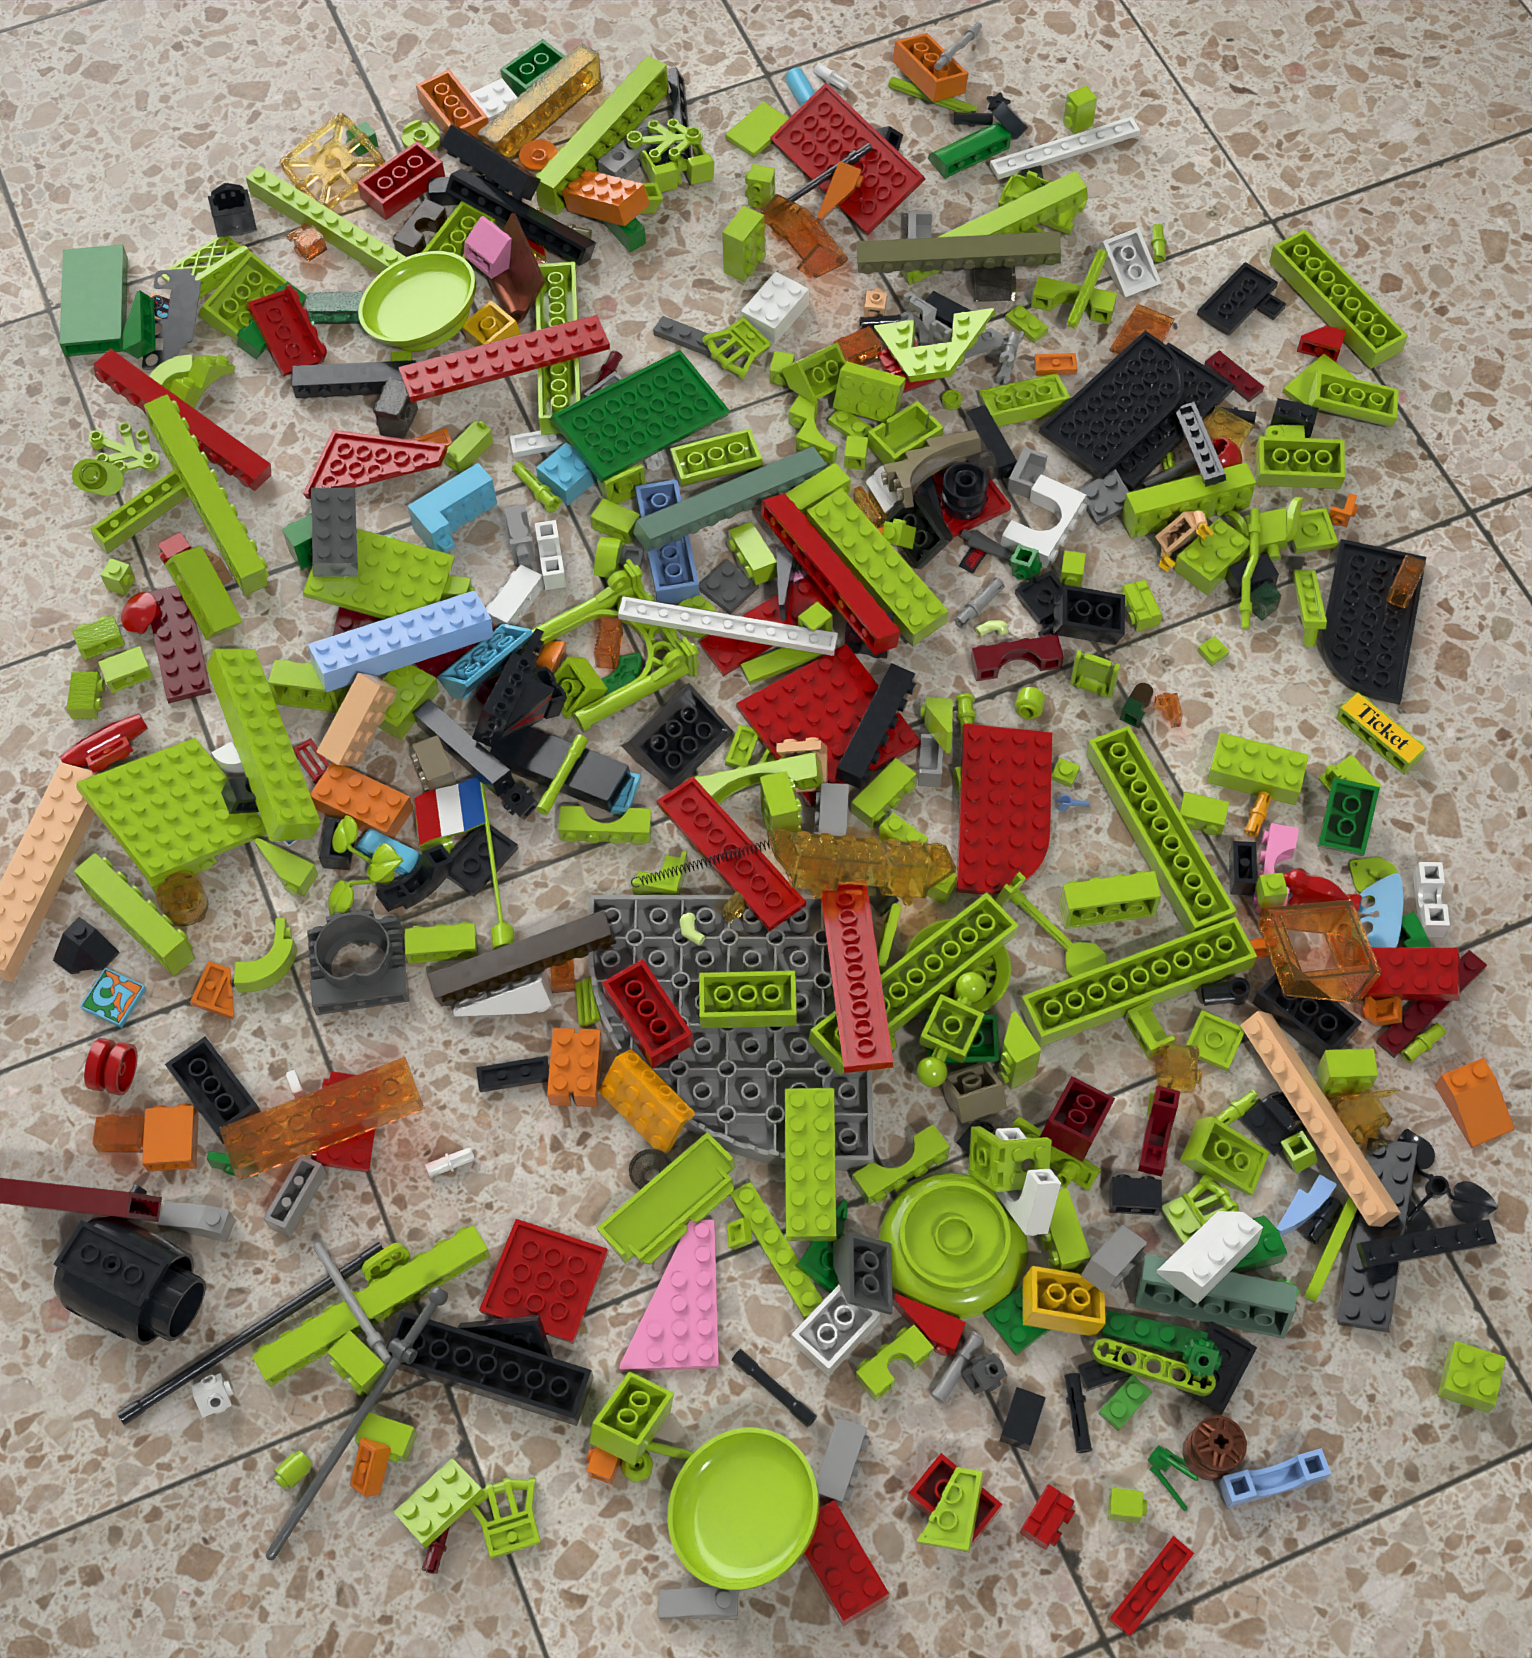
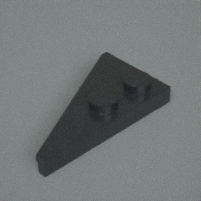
[457,1315,553,1358]

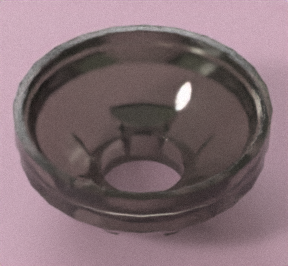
[629,1149,672,1190]

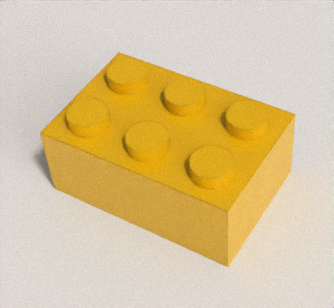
[1023,1266,1105,1337]

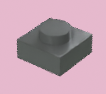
[619,545,644,569]

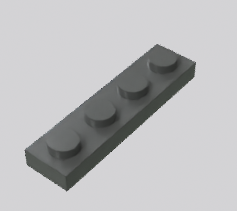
[653,316,735,359]

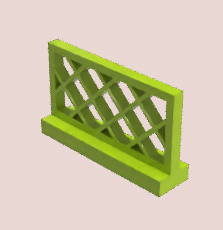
[160,236,250,300]

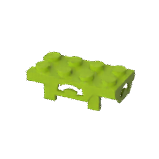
[998,170,1087,235]

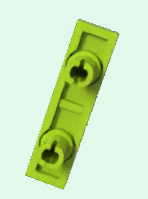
[1011,1116,1101,1191]

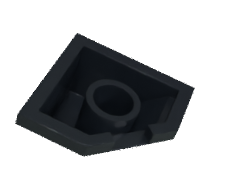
[53,917,120,974]

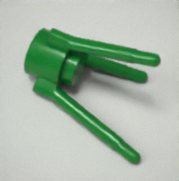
[1147,1445,1199,1511]

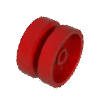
[84,1038,138,1096]

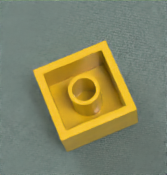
[462,301,522,347]

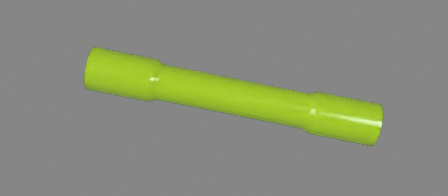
[536,734,589,815]

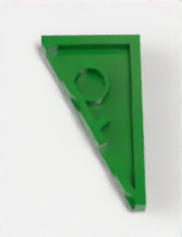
[795,1199,848,1293]

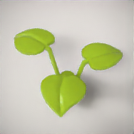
[328,815,404,916]

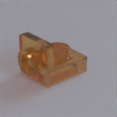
[1153,693,1183,728]

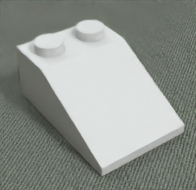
[1097,227,1161,298]

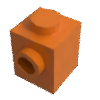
[586,1446,622,1485]

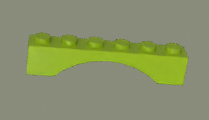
[685,752,823,805]

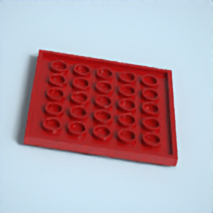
[736,643,921,807]

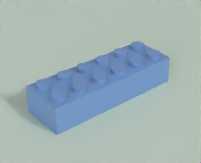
[635,480,700,604]

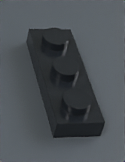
[476,1056,549,1093]

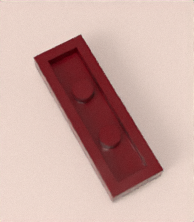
[1204,350,1264,402]

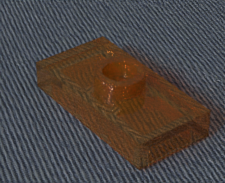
[550,959,576,993]

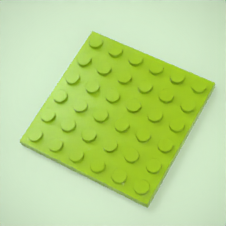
[76,738,267,883]

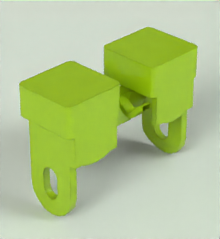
[640,143,715,192]

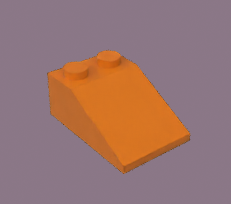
[1435,1057,1515,1148]

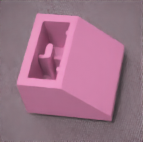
[464,216,512,279]

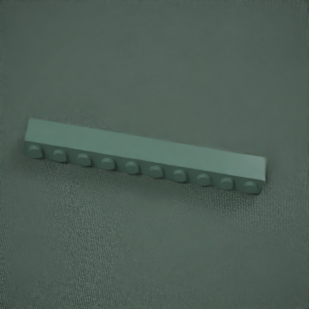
[634,446,827,552]

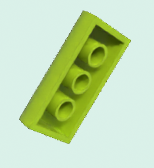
[1308,370,1399,427]
[670,428,763,487]

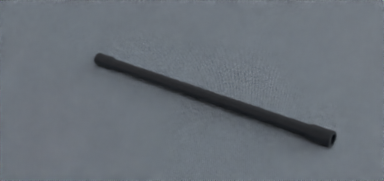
[117,1242,384,1426]

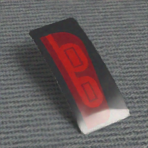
[959,547,987,573]

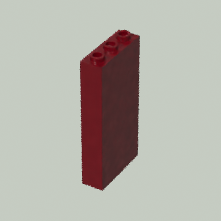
[0,1178,162,1222]

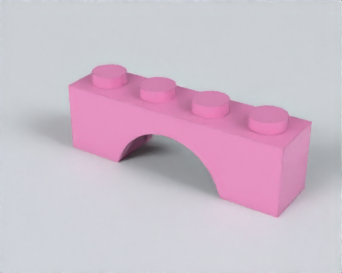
[1252,823,1299,919]

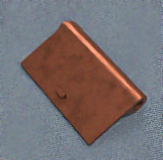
[487,213,546,324]

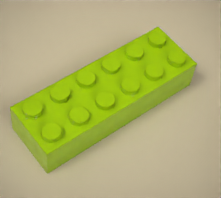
[1121,462,1256,538]
[74,853,195,977]
[785,1088,837,1242]

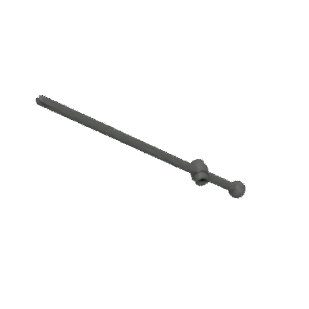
[266,1286,448,1560]

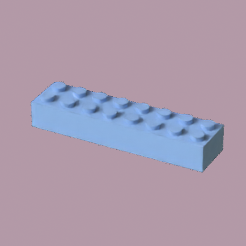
[308,590,493,692]

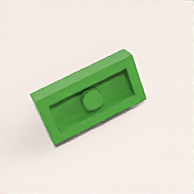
[1099,1374,1152,1431]

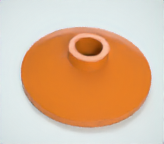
[519,140,558,171]

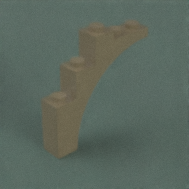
[881,430,982,508]

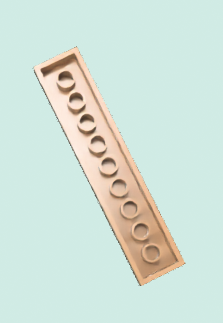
[0,762,100,982]

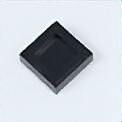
[1257,294,1286,320]

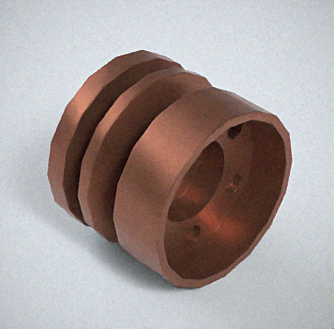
[1182,1415,1247,1481]

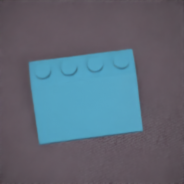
[438,624,533,700]

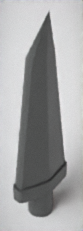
[960,529,1014,561]

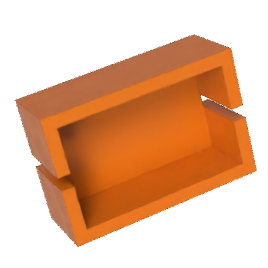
[547,1028,603,1107]

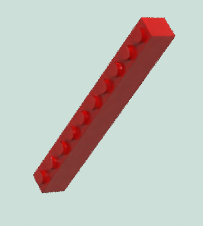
[94,349,271,491]
[761,493,900,655]

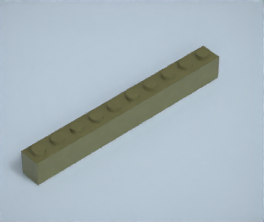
[857,231,1061,274]

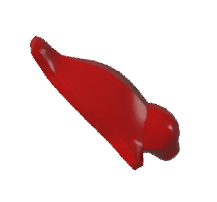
[1283,868,1362,914]

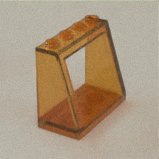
[1258,900,1382,1003]

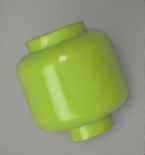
[1015,687,1045,720]

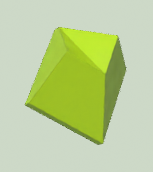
[596,464,645,505]

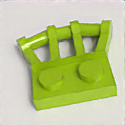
[702,316,772,380]
[1161,1174,1239,1246]
[469,1477,542,1560]

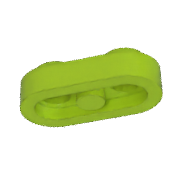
[362,1243,410,1282]

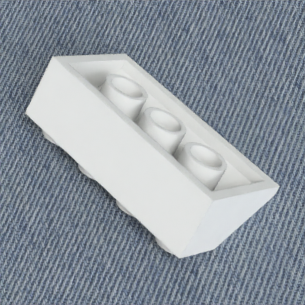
[1157,1211,1263,1304]

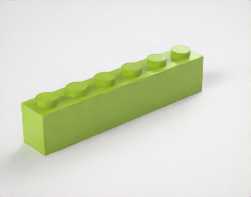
[90,470,189,554]

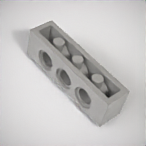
[598,117,668,179]

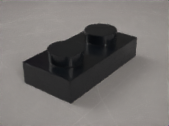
[1077,1350,1134,1391]

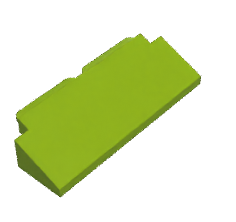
[596,1132,735,1264]

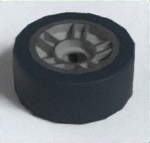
[992,102,1028,139]

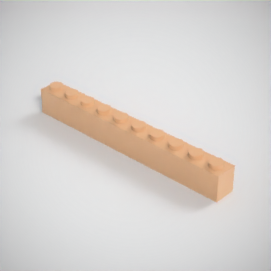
[1240,1011,1401,1227]

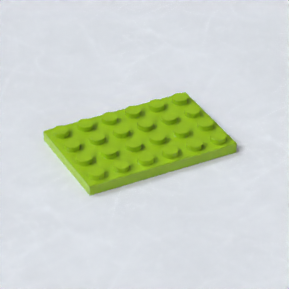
[303,528,455,619]

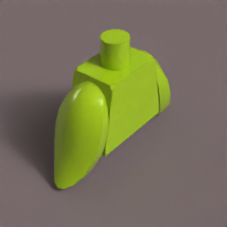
[1225,497,1305,562]

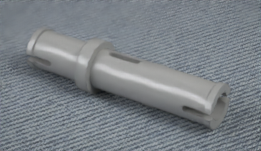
[954,577,1005,629]
[931,1331,985,1404]

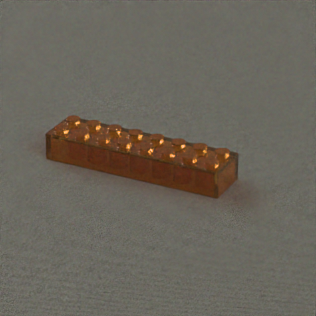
[219,1057,425,1181]

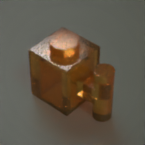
[286,223,327,262]

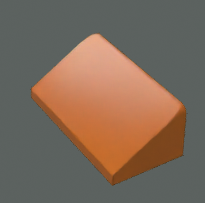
[536,641,567,674]
[350,1438,391,1497]

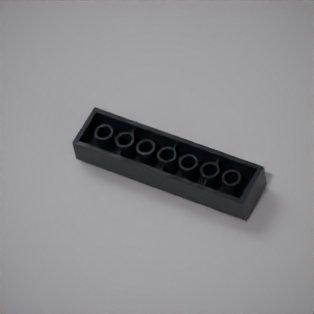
[386,1310,594,1426]

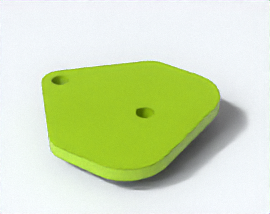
[1349,857,1398,901]

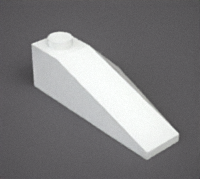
[453,969,553,1016]

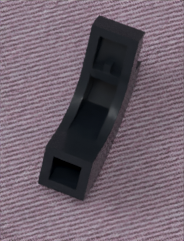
[376,844,454,912]

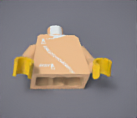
[1155,510,1214,572]

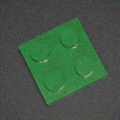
[984,1286,1051,1356]

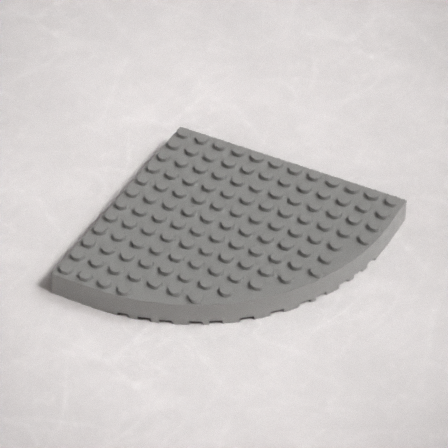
[588,895,873,1170]

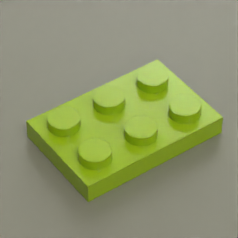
[393,1458,485,1549]

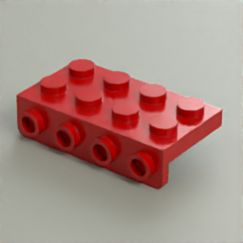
[246,285,327,377]
[310,1071,383,1173]

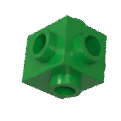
[1009,544,1042,581]
[1182,1337,1222,1378]

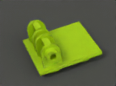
[1317,755,1382,791]

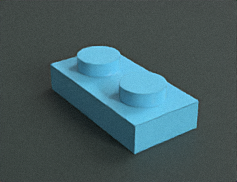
[607,772,642,816]

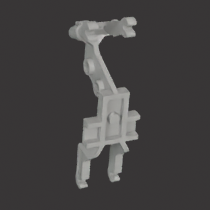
[901,292,1024,385]

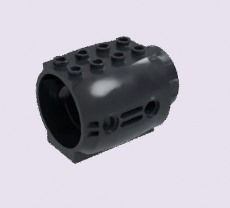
[53,1216,206,1346]

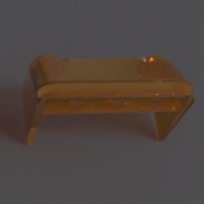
[761,194,849,278]

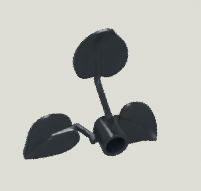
[1397,1129,1498,1234]

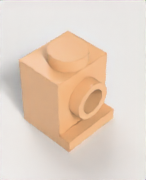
[864,288,887,317]

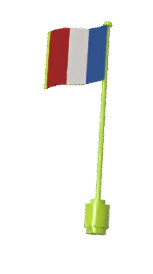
[414,777,516,950]

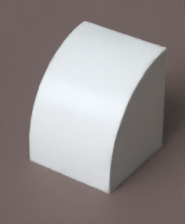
[211,742,245,775]

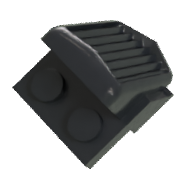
[208,183,257,238]
[1241,1091,1307,1157]

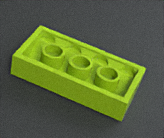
[979,373,1071,427]

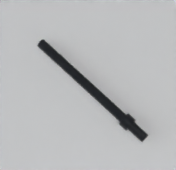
[770,143,873,215]

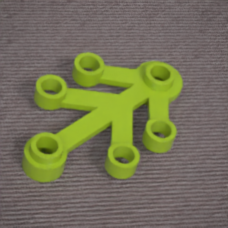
[627,119,703,162]
[88,422,160,474]

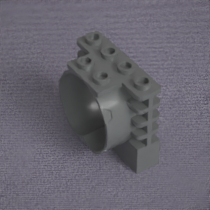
[307,909,410,1015]

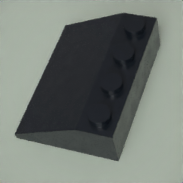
[621,683,734,790]

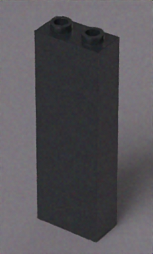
[490,726,631,812]

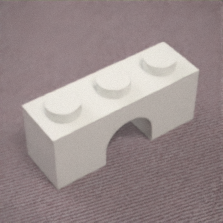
[535,520,566,590]
[1413,862,1450,937]

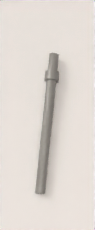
[313,1242,392,1364]

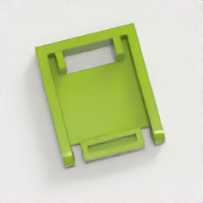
[1070,650,1121,699]

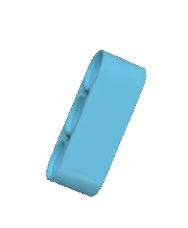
[355,829,421,877]

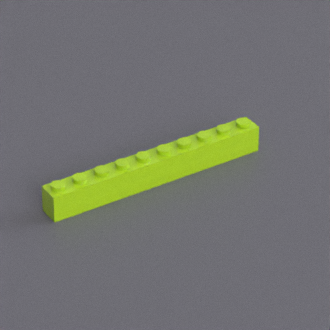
[246,166,406,274]
[901,171,1088,286]
[252,1225,491,1387]

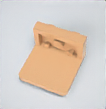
[777,738,828,793]

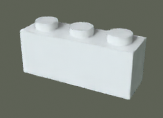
[486,565,544,628]

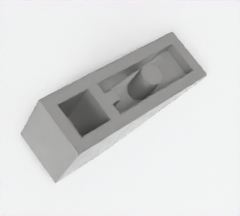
[157,1202,235,1243]
[658,1587,739,1620]

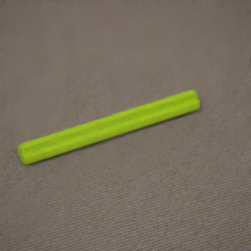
[888,77,978,113]
[1067,249,1108,329]

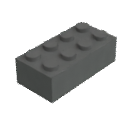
[311,488,358,577]

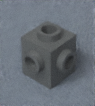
[961,1353,1007,1395]

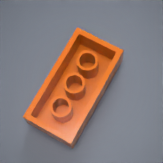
[892,33,969,102]
[416,69,490,139]
[562,170,650,226]
[310,762,413,839]

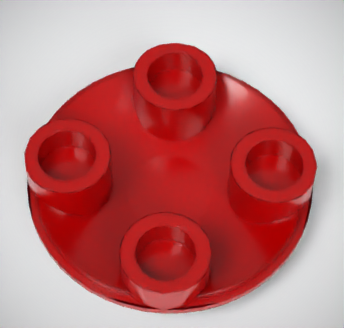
[121,592,161,634]

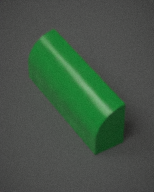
[928,122,1011,179]

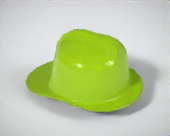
[72,458,123,496]

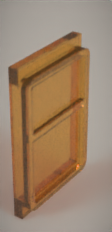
[1110,304,1174,355]

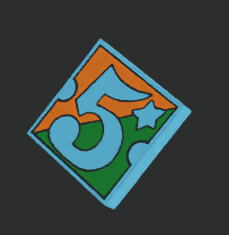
[80,968,146,1028]

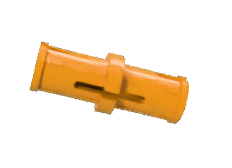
[1244,791,1272,837]

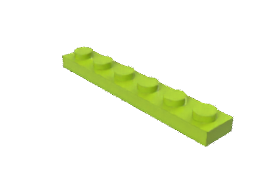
[730,1181,823,1320]

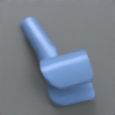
[1056,794,1089,812]

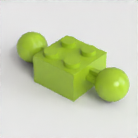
[916,972,987,1088]

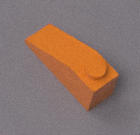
[817,161,864,221]

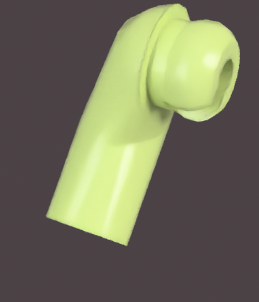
[975,620,1009,637]
[680,913,705,946]

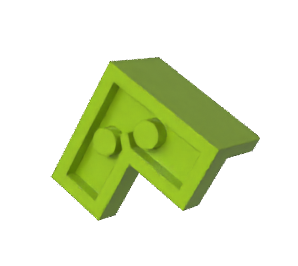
[632,851,688,895]

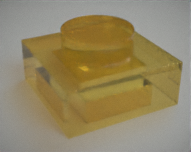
[722,891,745,923]

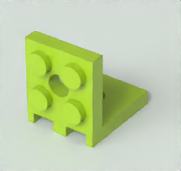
[968,1126,1052,1192]

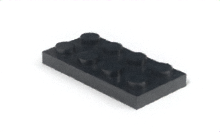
[1197,262,1278,336]

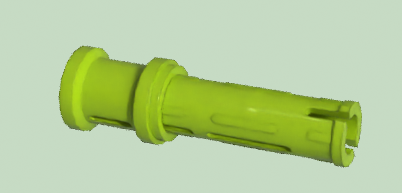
[512,461,562,513]
[955,693,976,742]

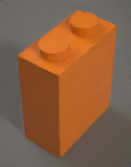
[142,1103,199,1172]

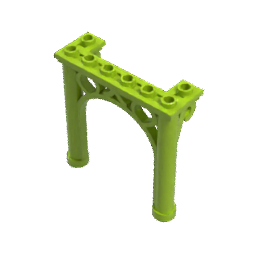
[525,559,700,733]

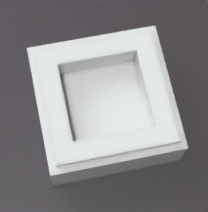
[286,1070,306,1102]

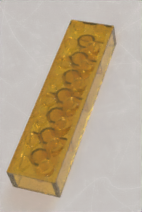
[478,43,602,160]

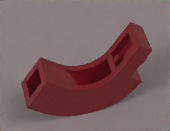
[1138,1085,1181,1177]

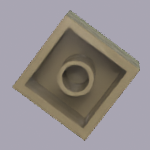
[411,735,456,793]
[942,1062,1007,1123]

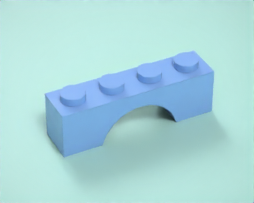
[1218,1448,1331,1509]

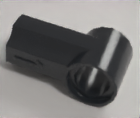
[1201,977,1250,1006]

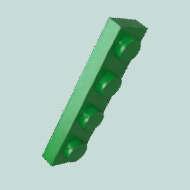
[1102,1310,1208,1360]

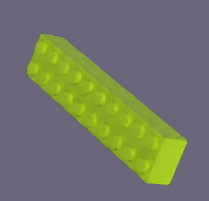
[536,56,669,215]
[536,262,582,435]
[144,395,269,596]
[206,649,321,842]
[1086,725,1236,934]
[808,893,1019,1076]
[1019,917,1257,1048]

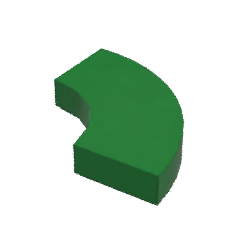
[601,652,642,696]

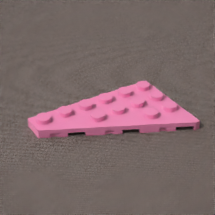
[620,1220,719,1372]

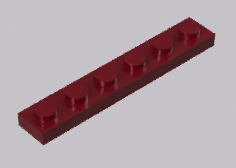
[1376,950,1487,1058]

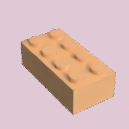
[317,673,398,766]

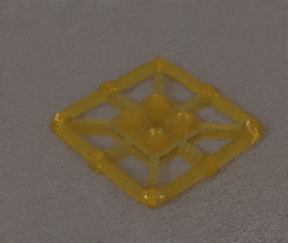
[279,113,386,209]

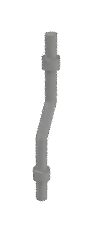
[934,22,982,70]

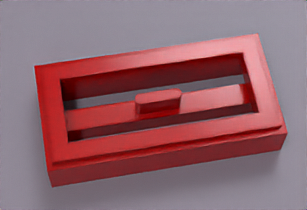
[293,738,330,785]

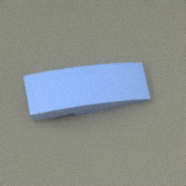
[1277,1174,1337,1237]

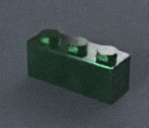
[306,291,364,324]

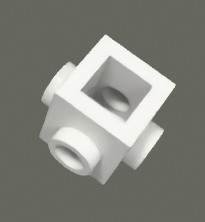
[192,1373,234,1418]

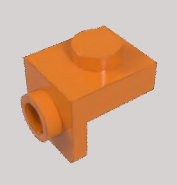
[1329,493,1359,527]
[1363,996,1402,1027]

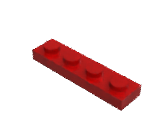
[1108,1536,1194,1638]

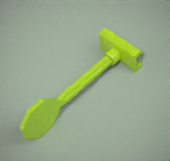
[995,872,1107,977]

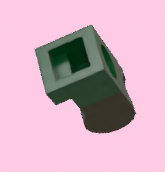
[1119,683,1153,729]

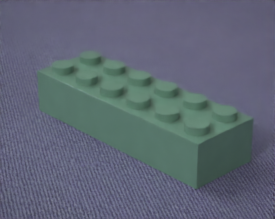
[1134,1254,1297,1339]

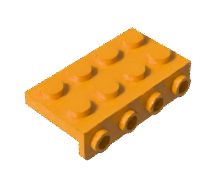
[598,1050,695,1157]

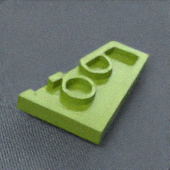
[917,1467,984,1553]

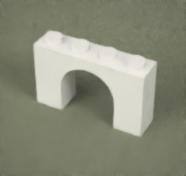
[1001,474,1087,568]
[994,1128,1061,1236]

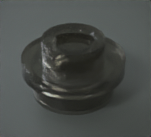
[1285,556,1307,570]

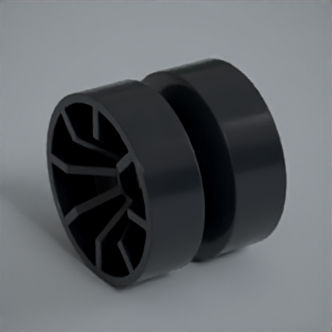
[942,462,989,520]

